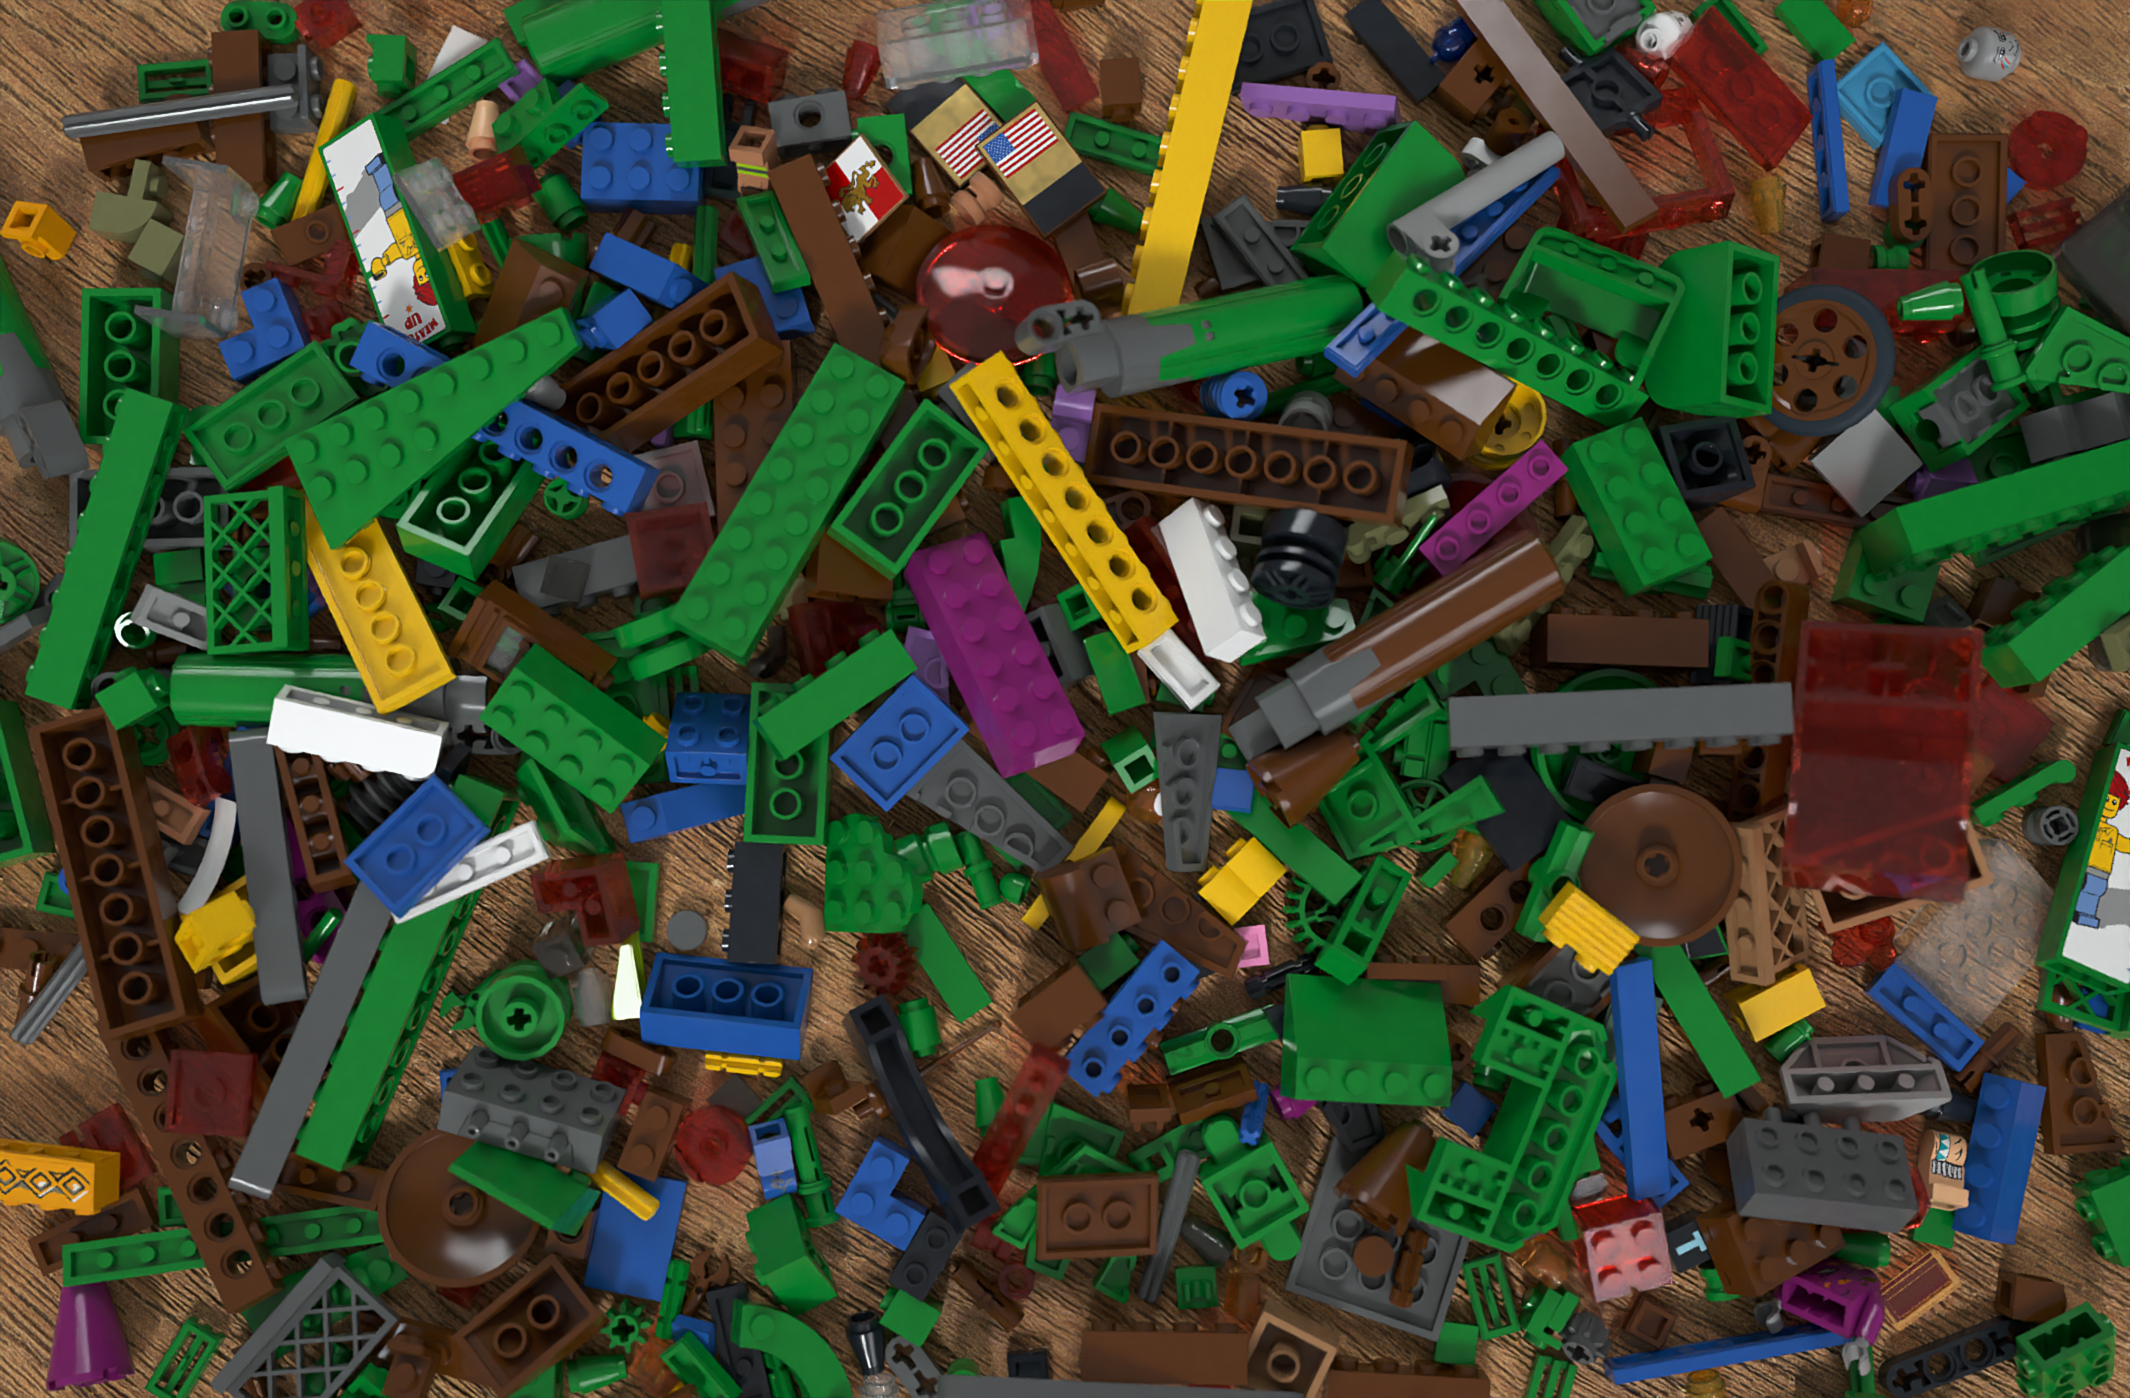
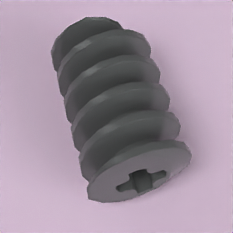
[345,770,427,831]

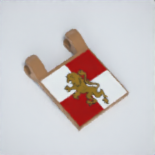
[825,134,909,246]

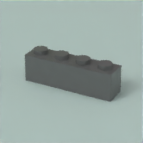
[511,525,683,618]

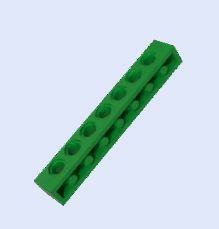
[1366,250,1649,428]

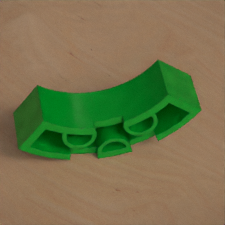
[731,1299,853,1398]

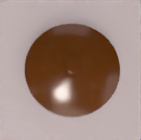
[1577,784,1743,947]
[377,1127,542,1288]

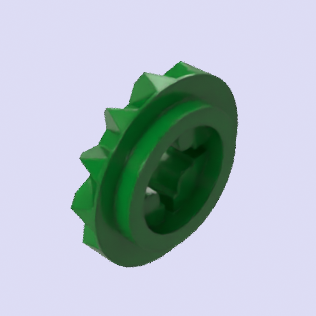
[133,708,182,766]

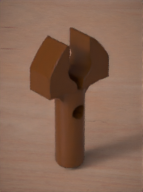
[681,1247,731,1318]

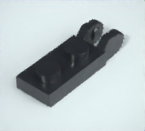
[702,93,758,203]

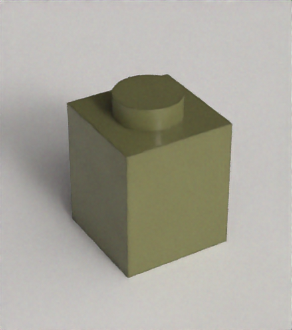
[127,218,200,287]

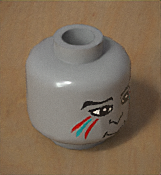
[1957,26,2022,82]

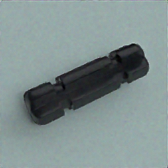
[1244,952,1320,999]

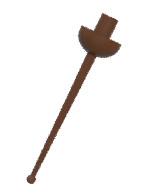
[853,1020,1002,1121]

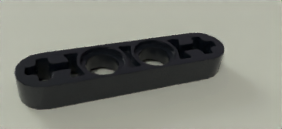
[1878,1315,2031,1398]

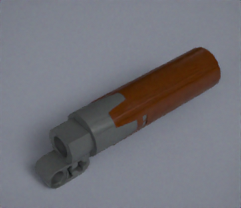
[1228,528,1565,762]

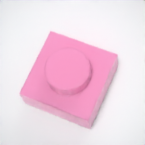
[1232,924,1269,968]

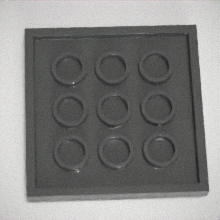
[1283,1134,1470,1342]

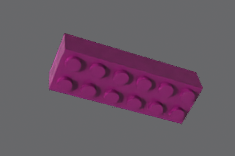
[903,532,1086,779]

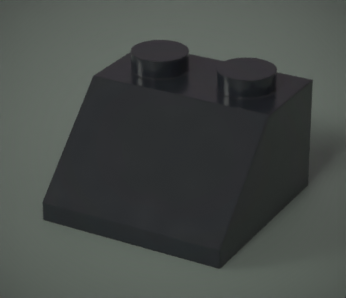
[1652,416,1756,512]

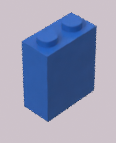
[589,232,709,312]

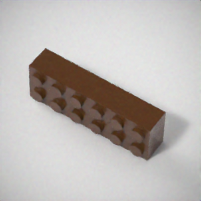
[552,271,785,470]
[713,340,806,579]

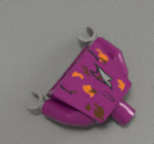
[1754,1258,1885,1375]

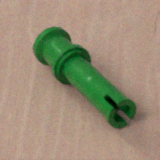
[1958,267,2029,392]
[782,1102,841,1228]

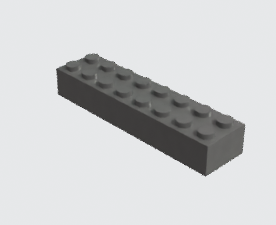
[1445,683,1794,758]

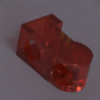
[165,726,232,807]

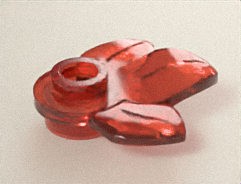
[1818,915,1897,971]

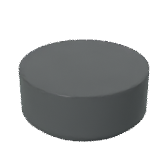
[667,910,708,950]

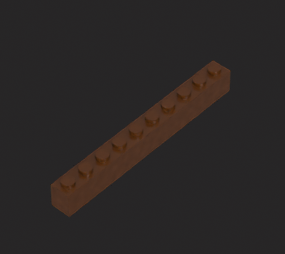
[767,154,970,539]

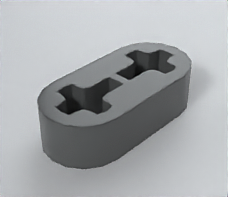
[885,1333,945,1398]

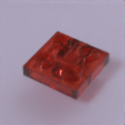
[787,600,882,679]

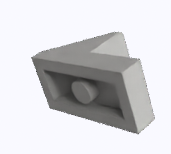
[130,584,207,651]

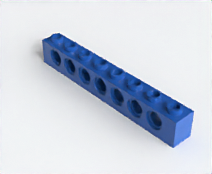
[349,321,660,516]

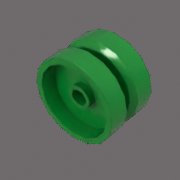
[612,601,713,681]
[475,959,574,1061]

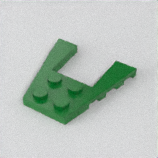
[1318,677,1506,861]

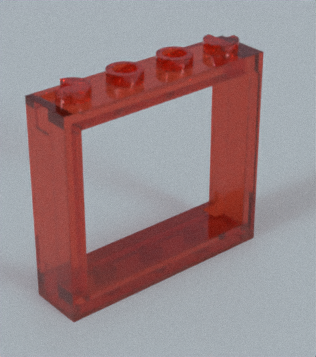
[1536,85,1736,243]

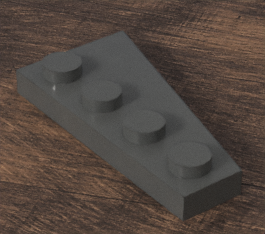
[1153,712,1222,872]
[905,738,1074,872]

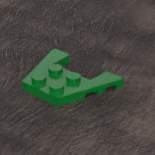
[989,1141,1139,1304]

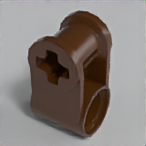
[1715,435,1772,514]

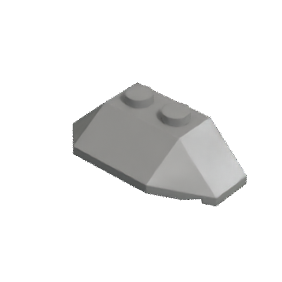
[1779,1035,1952,1124]

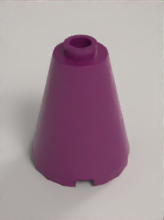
[46,1281,135,1392]

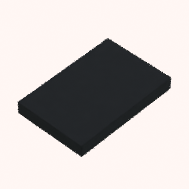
[1230,0,1333,96]
[1437,749,1571,873]

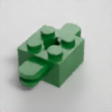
[1197,1114,1310,1261]

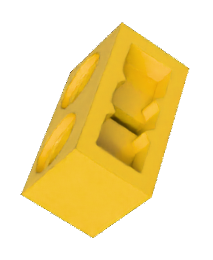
[174,891,256,973]

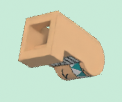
[1915,1129,1969,1211]

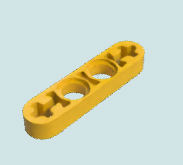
[1021,796,1127,931]

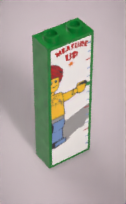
[318,112,477,363]
[2034,742,2130,997]

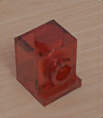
[294,0,363,51]

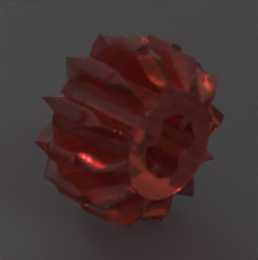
[850,933,921,996]

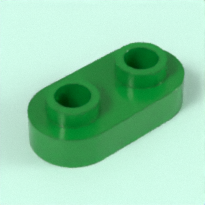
[220,0,302,45]

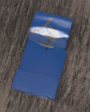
[748,1118,797,1200]

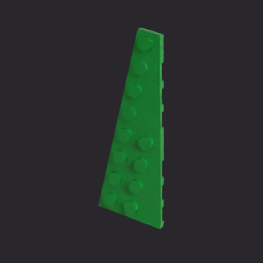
[283,307,584,550]

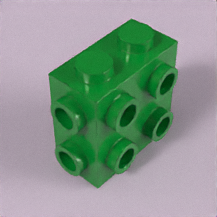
[2071,1155,2130,1268]
[2014,1301,2117,1398]

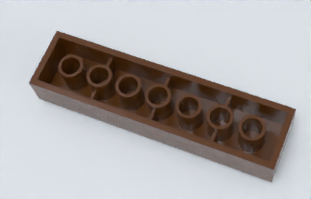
[1084,403,1414,528]
[30,706,204,1041]

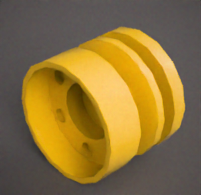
[1466,374,1547,471]

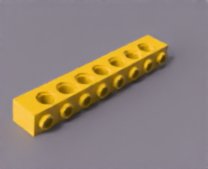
[949,350,1179,654]

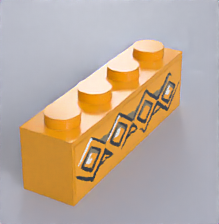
[0,1138,120,1215]

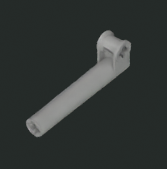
[1386,131,1565,274]

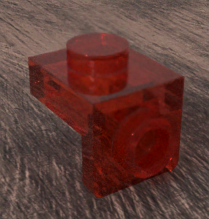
[591,1049,649,1117]

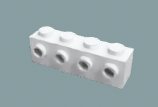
[1158,497,1266,663]
[267,684,449,781]

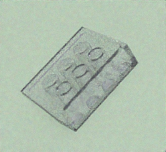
[1879,839,2054,1033]

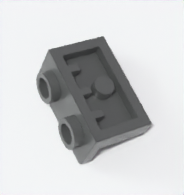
[267,44,326,135]

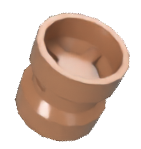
[950,171,1004,227]

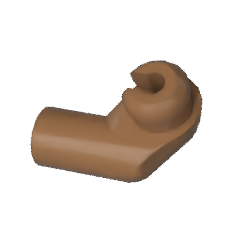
[783,892,826,950]

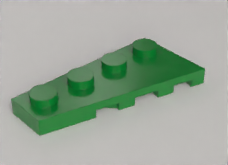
[1023,1100,1125,1281]
[242,1243,411,1360]

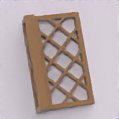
[1725,803,1809,986]

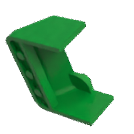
[1497,227,1685,402]

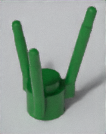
[1373,514,1438,596]

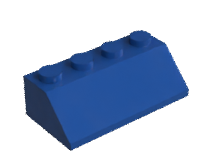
[639,952,813,1060]

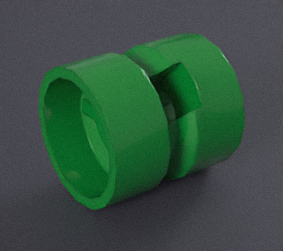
[894,820,964,884]

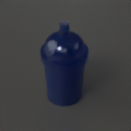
[1428,15,1477,64]

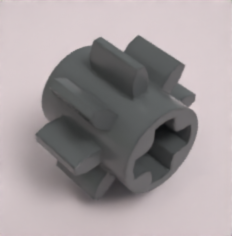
[1558,1312,1611,1364]

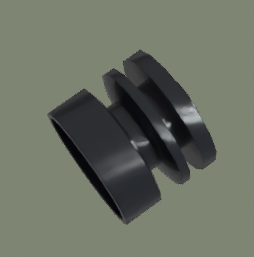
[1251,508,1349,609]

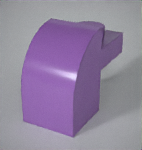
[1051,384,1097,465]

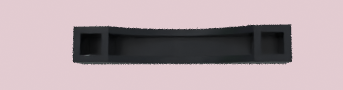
[841,994,1001,1235]

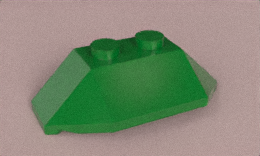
[515,751,621,860]

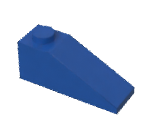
[620,784,746,843]

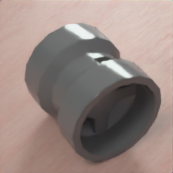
[2021,806,2079,845]

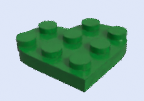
[824,813,924,933]

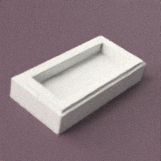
[1137,628,1221,713]

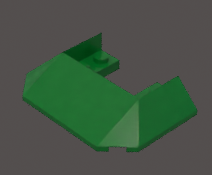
[1406,984,1618,1253]

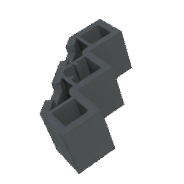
[2019,392,2130,464]

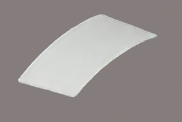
[177,797,237,915]

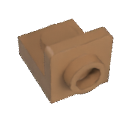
[1762,540,1825,584]

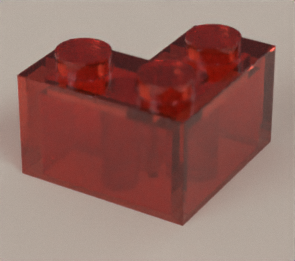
[529,852,641,948]

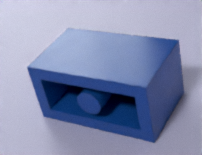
[575,288,654,353]

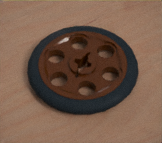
[1762,284,1896,437]

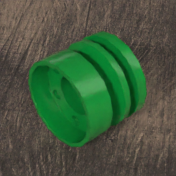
[1968,249,2060,351]
[0,536,40,624]

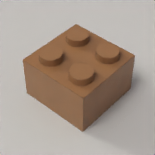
[1234,1298,1339,1398]

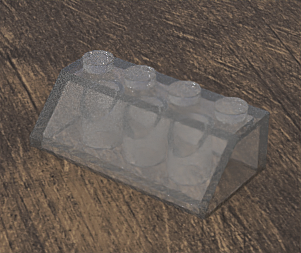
[876,0,1040,90]

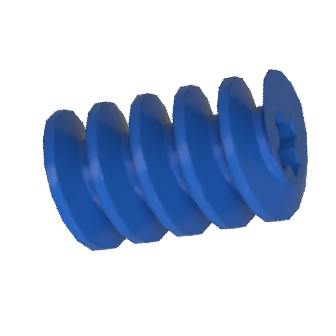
[1199,371,1267,421]

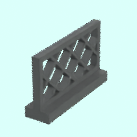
[209,1250,401,1398]

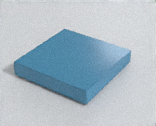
[1837,41,1934,151]

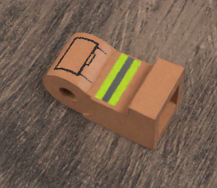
[728,125,779,197]

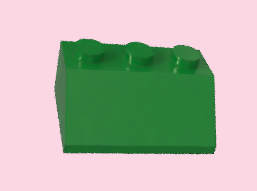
[448,1141,601,1236]

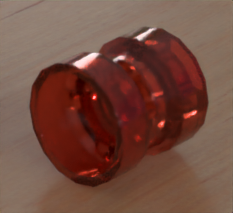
[969,1213,1015,1264]

